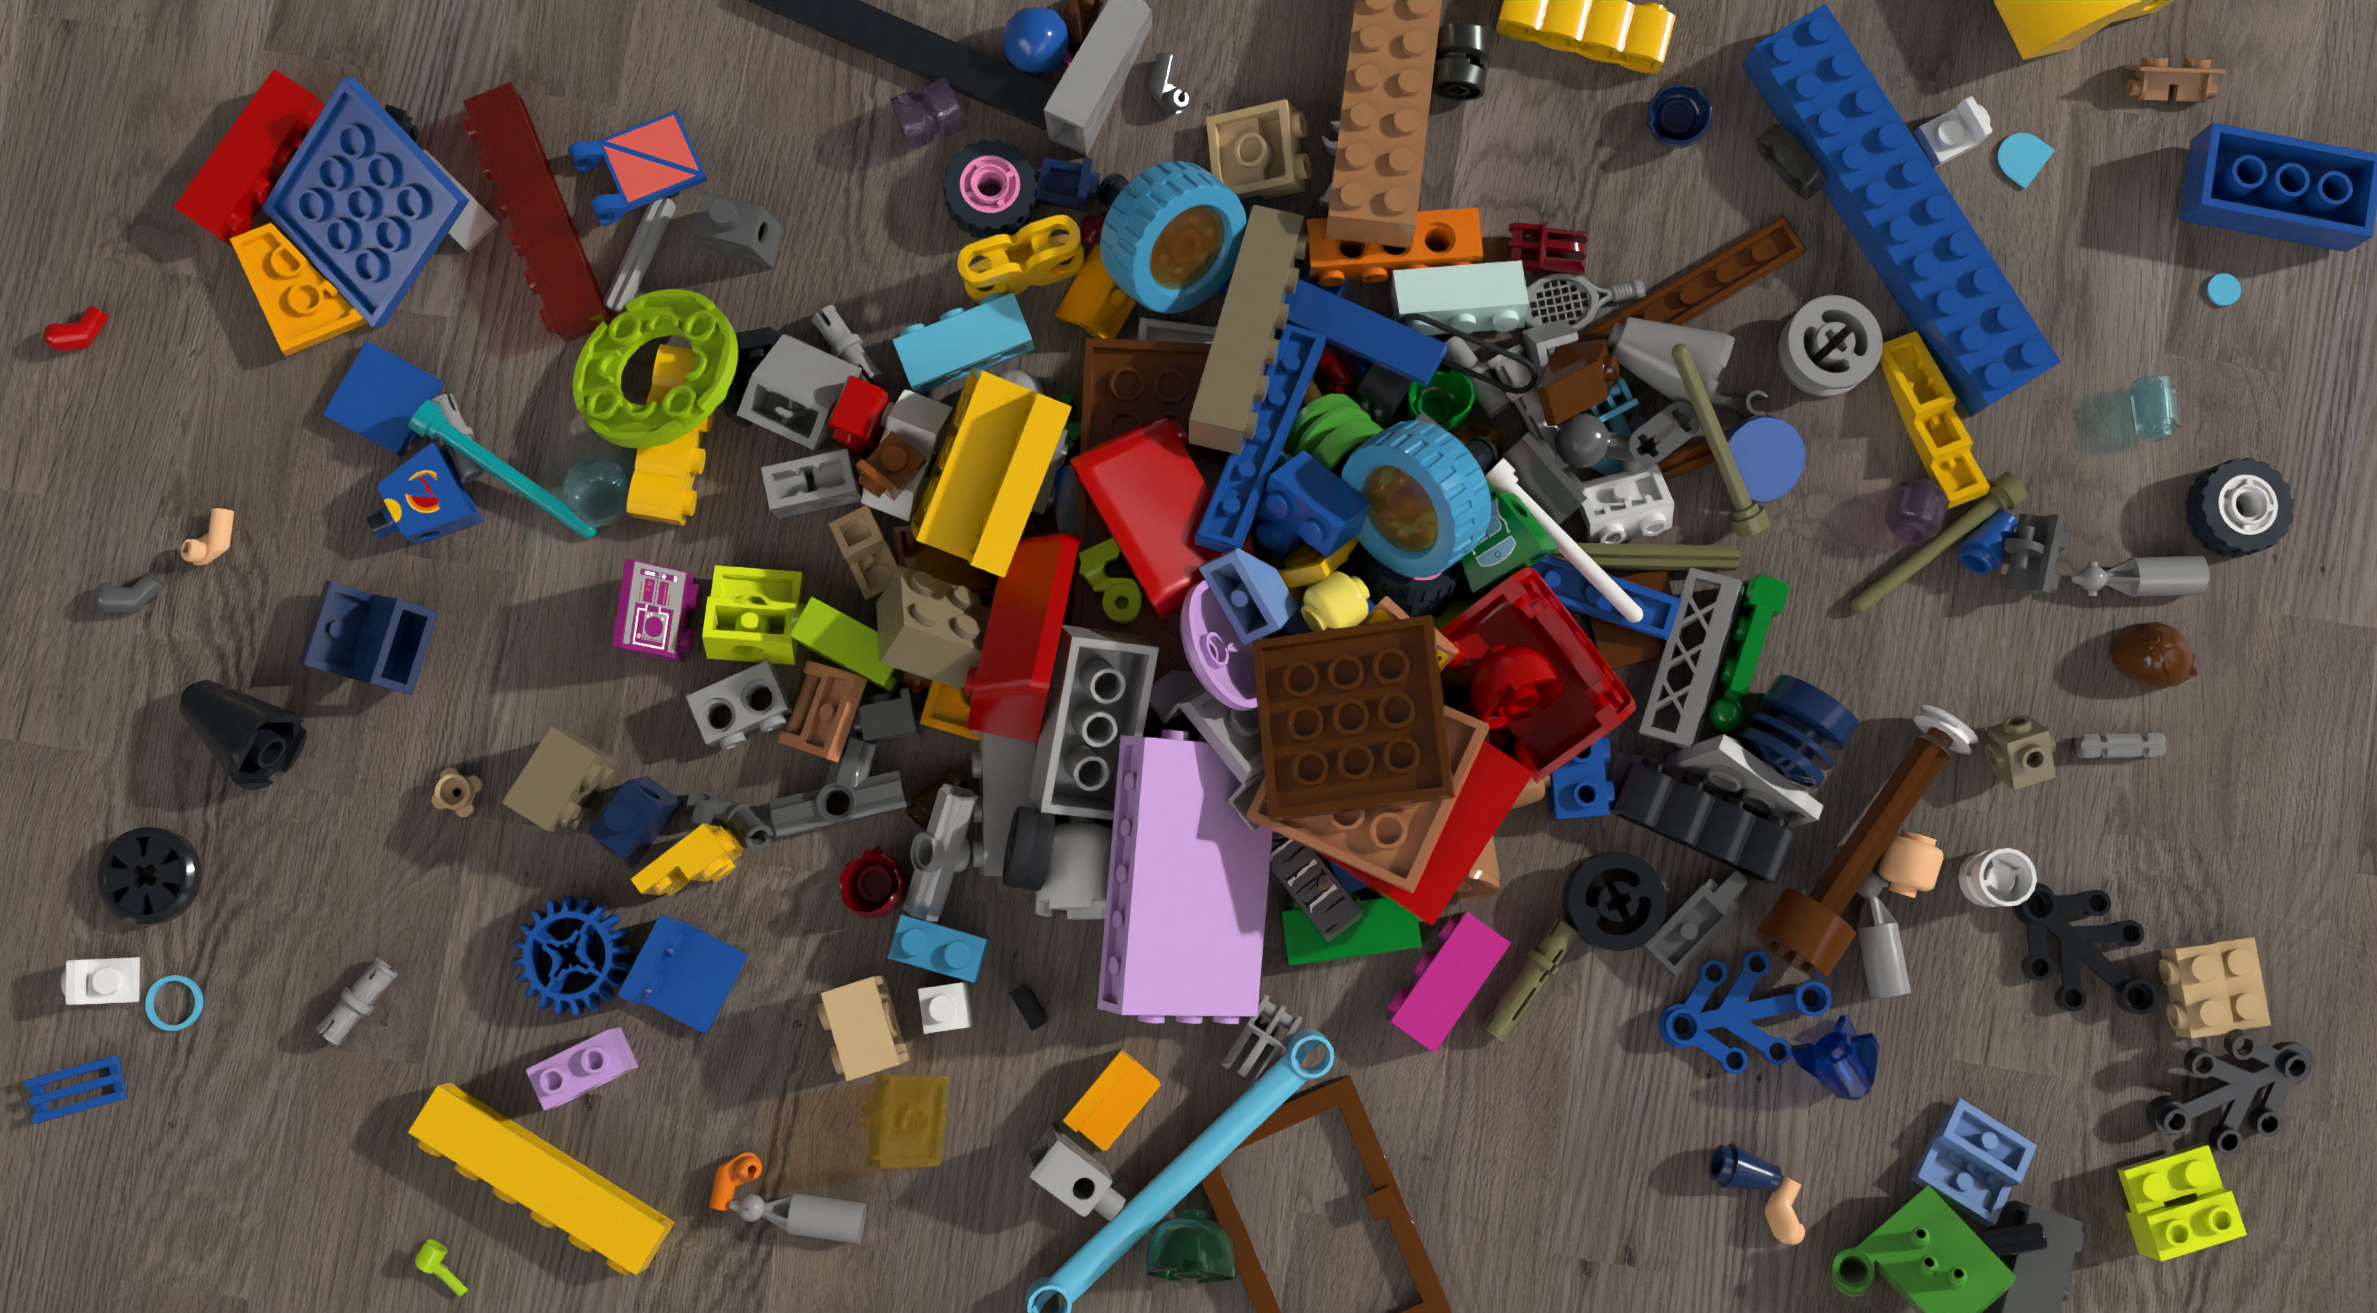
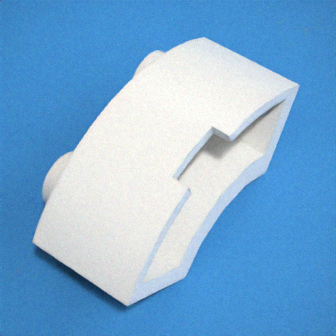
[859,389,953,522]

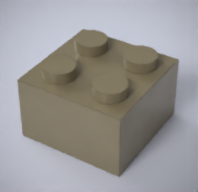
[876,566,985,689]
[502,726,618,835]

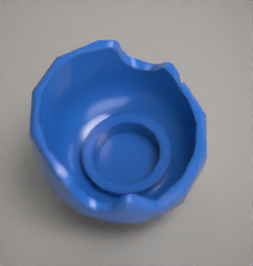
[1003,7,1069,73]

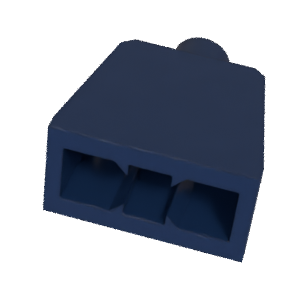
[588,776,683,869]

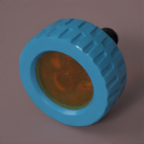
[1098,161,1247,314]
[1341,421,1498,577]

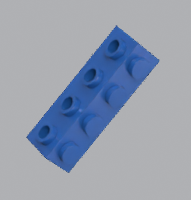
[1546,639,1615,821]

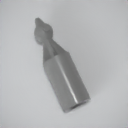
[2070,556,2209,597]
[1857,870,1911,998]
[729,1193,866,1244]

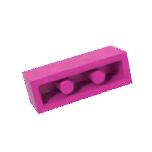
[1386,912,1511,1053]

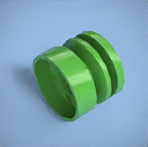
[1282,394,1383,478]

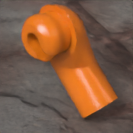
[708,1152,762,1211]

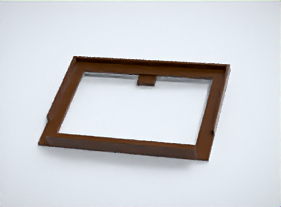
[1201,1075,1452,1313]

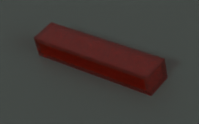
[463,82,613,343]

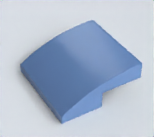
[1910,1098,2037,1227]

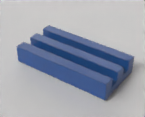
[24,1056,128,1124]

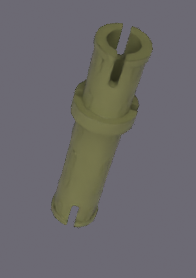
[1481,918,1580,1043]

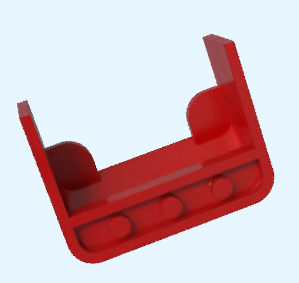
[964,532,1081,743]

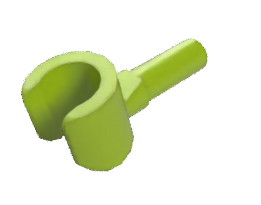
[415,1239,468,1298]

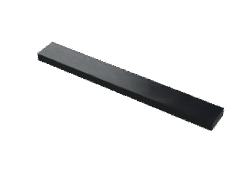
[746,0,1057,131]

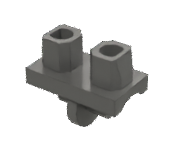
[2004,514,2069,594]

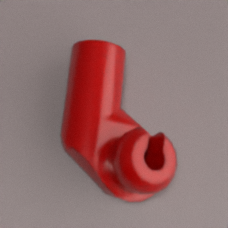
[43,305,110,352]
[1317,345,1354,396]

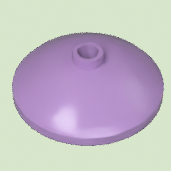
[1180,580,1267,711]

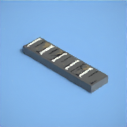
[1270,831,1364,943]

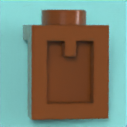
[855,430,927,501]

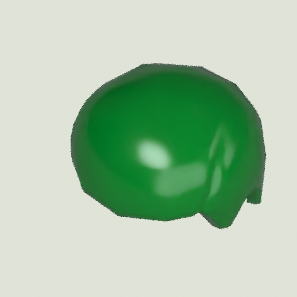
[1405,369,1475,432]

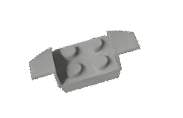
[1149,670,1265,832]

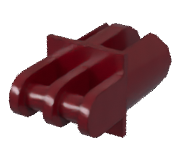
[1505,221,1589,275]

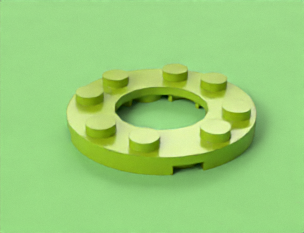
[573,289,738,448]

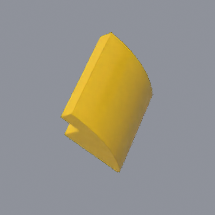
[910,366,1072,578]

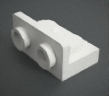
[1579,464,1674,544]

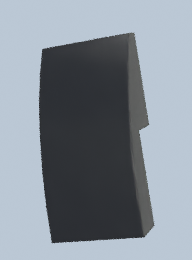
[1352,363,1414,430]

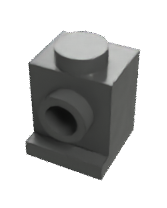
[853,688,921,744]

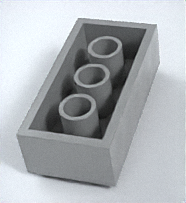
[1028,625,1159,820]

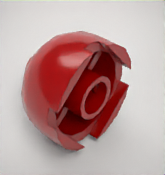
[1469,645,1563,730]

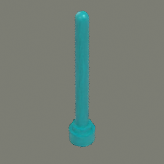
[408,399,597,539]

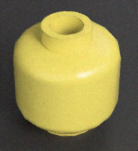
[1301,571,1370,632]

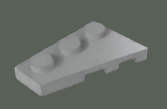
[1665,734,1824,829]

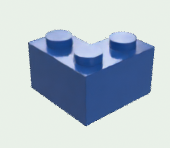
[1251,450,1372,560]

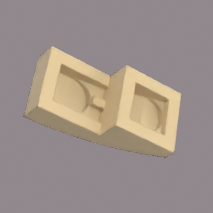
[828,505,899,606]

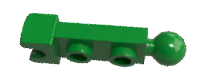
[1709,574,1790,732]

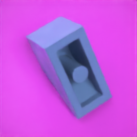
[1199,548,1298,645]

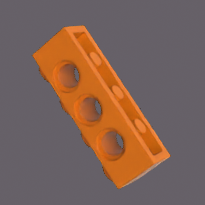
[1305,207,1483,287]

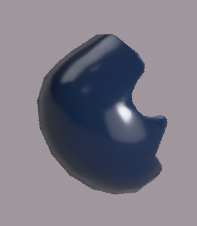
[1646,83,1713,149]

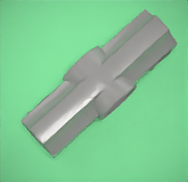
[903,784,978,921]

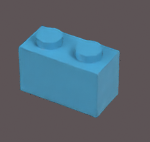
[888,915,991,983]

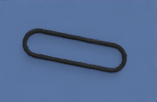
[1398,313,1538,394]

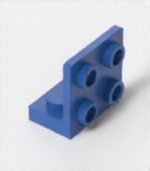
[617,914,748,1033]

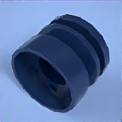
[1737,674,1859,789]

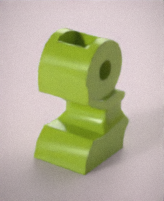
[1078,538,1141,624]

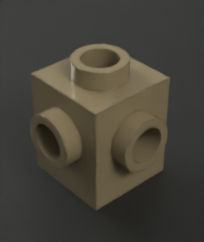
[1985,715,2056,790]

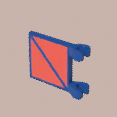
[568,110,708,226]

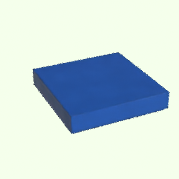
[323,340,445,457]

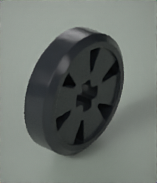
[97,827,202,925]

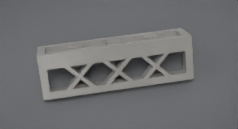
[1639,567,1745,750]

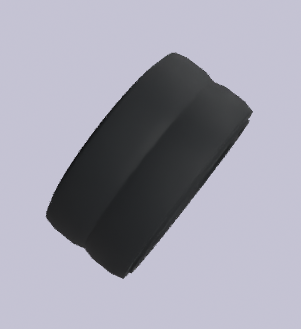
[1003,806,1055,891]

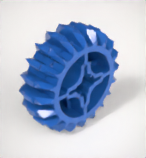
[511,896,635,1016]

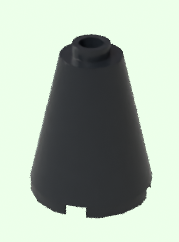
[179,680,307,791]

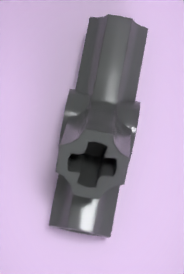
[769,737,908,838]

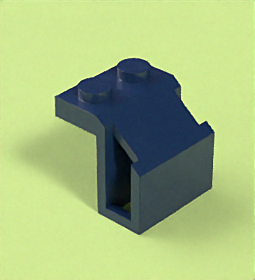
[298,580,439,695]

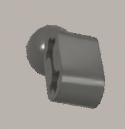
[1554,401,1700,474]

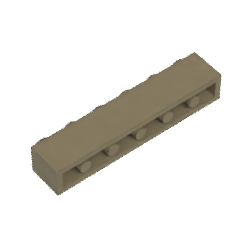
[1189,205,1309,455]

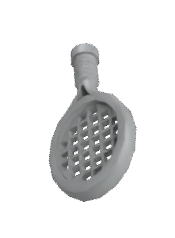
[1524,273,1645,332]

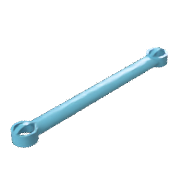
[1025,1029,1335,1313]

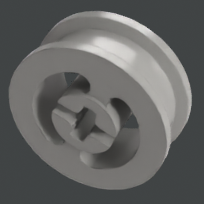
[1777,295,1883,397]

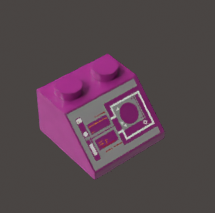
[612,558,701,663]

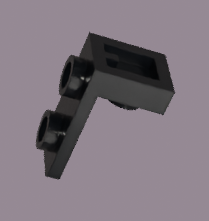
[723,327,781,428]

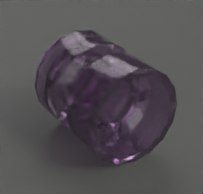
[889,75,967,151]

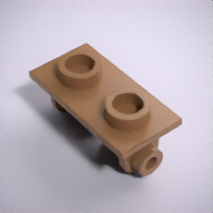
[2124,57,2226,103]

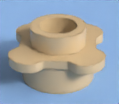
[432,768,483,817]

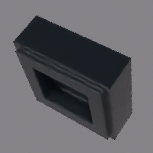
[1010,984,1049,1031]

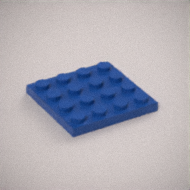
[261,78,470,328]

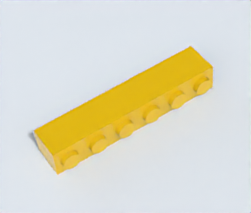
[408,1083,675,1276]

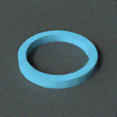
[145,975,203,1031]

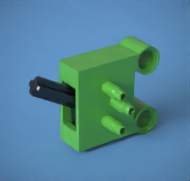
[1832,1185,2047,1313]

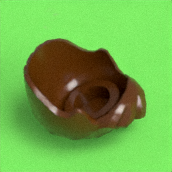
[2111,622,2198,689]

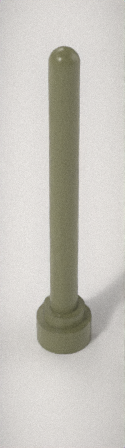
[1671,344,1770,537]
[1850,472,2028,614]

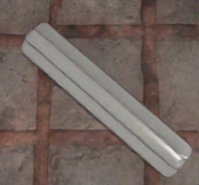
[603,197,676,314]

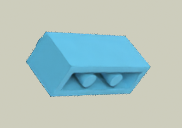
[893,292,1035,395]

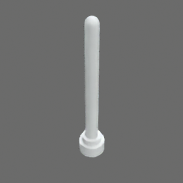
[1485,458,1643,623]

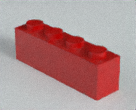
[173,69,325,247]

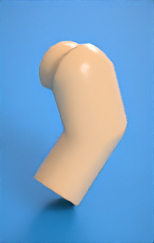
[180,508,234,566]
[1764,1175,1805,1245]

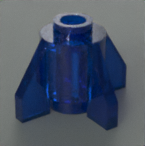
[1791,1015,1880,1100]

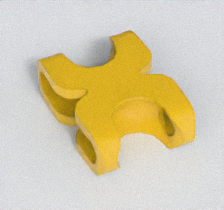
[957,215,1085,304]

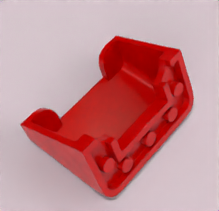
[1069,415,1256,622]
[1439,567,1636,784]

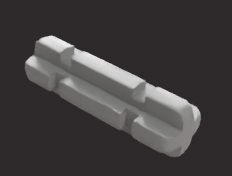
[2075,733,2166,758]

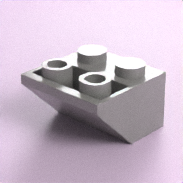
[736,334,862,450]

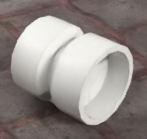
[1958,848,2037,907]

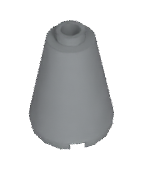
[1607,317,1735,404]

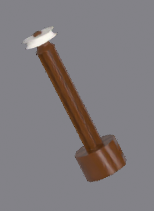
[1754,704,1978,981]

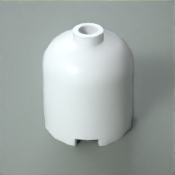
[1036,816,1112,920]

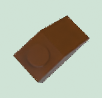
[1537,339,1619,426]

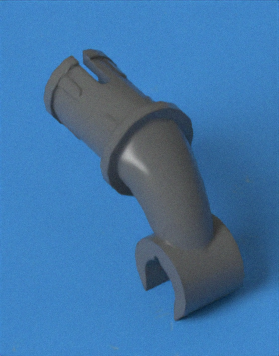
[684,789,773,851]

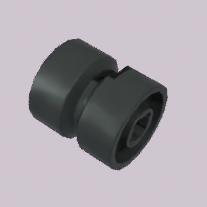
[1431,23,1492,101]

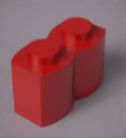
[827,375,891,457]

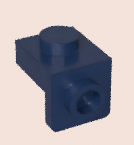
[1036,157,1100,212]

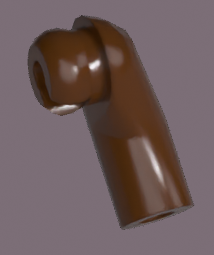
[1063,0,1104,50]

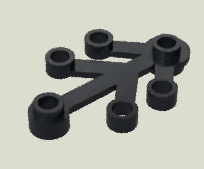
[2012,883,2158,1015]
[2146,1029,2313,1155]

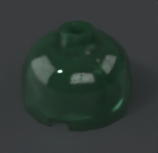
[1146,1209,1236,1283]

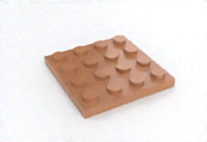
[1246,705,1490,894]

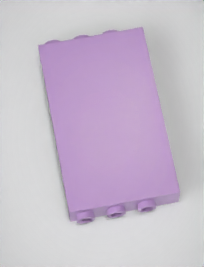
[1097,730,1273,1024]

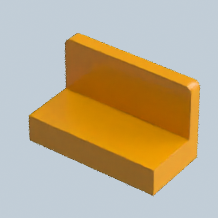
[1055,244,1137,339]
[1063,1049,1161,1151]

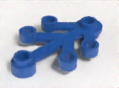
[1658,950,1831,1074]

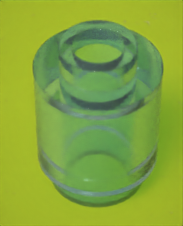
[2130,375,2181,442]

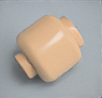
[1878,830,1943,898]

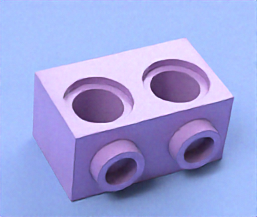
[526,1027,639,1111]

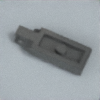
[1640,869,1749,978]

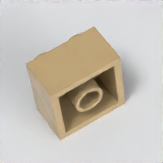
[817,975,910,1081]

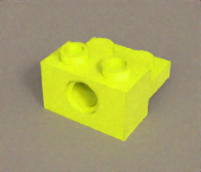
[702,565,803,665]
[2117,1143,2247,1262]

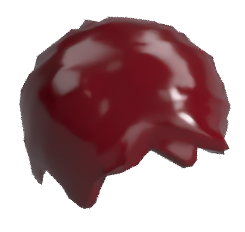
[840,845,905,920]

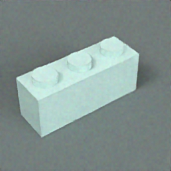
[1390,260,1529,336]

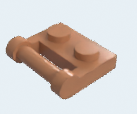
[777,660,868,763]

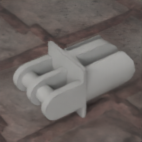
[1220,994,1303,1085]

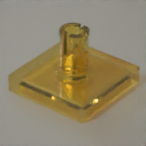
[860,1074,950,1169]

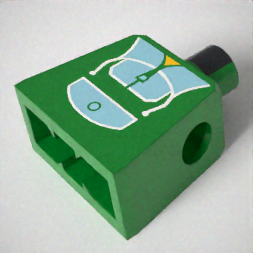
[1460,493,1559,593]

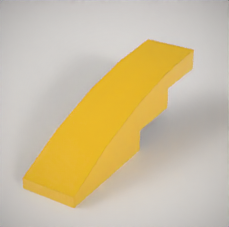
[1880,331,1990,509]

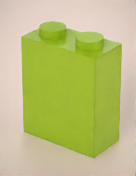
[789,596,905,695]

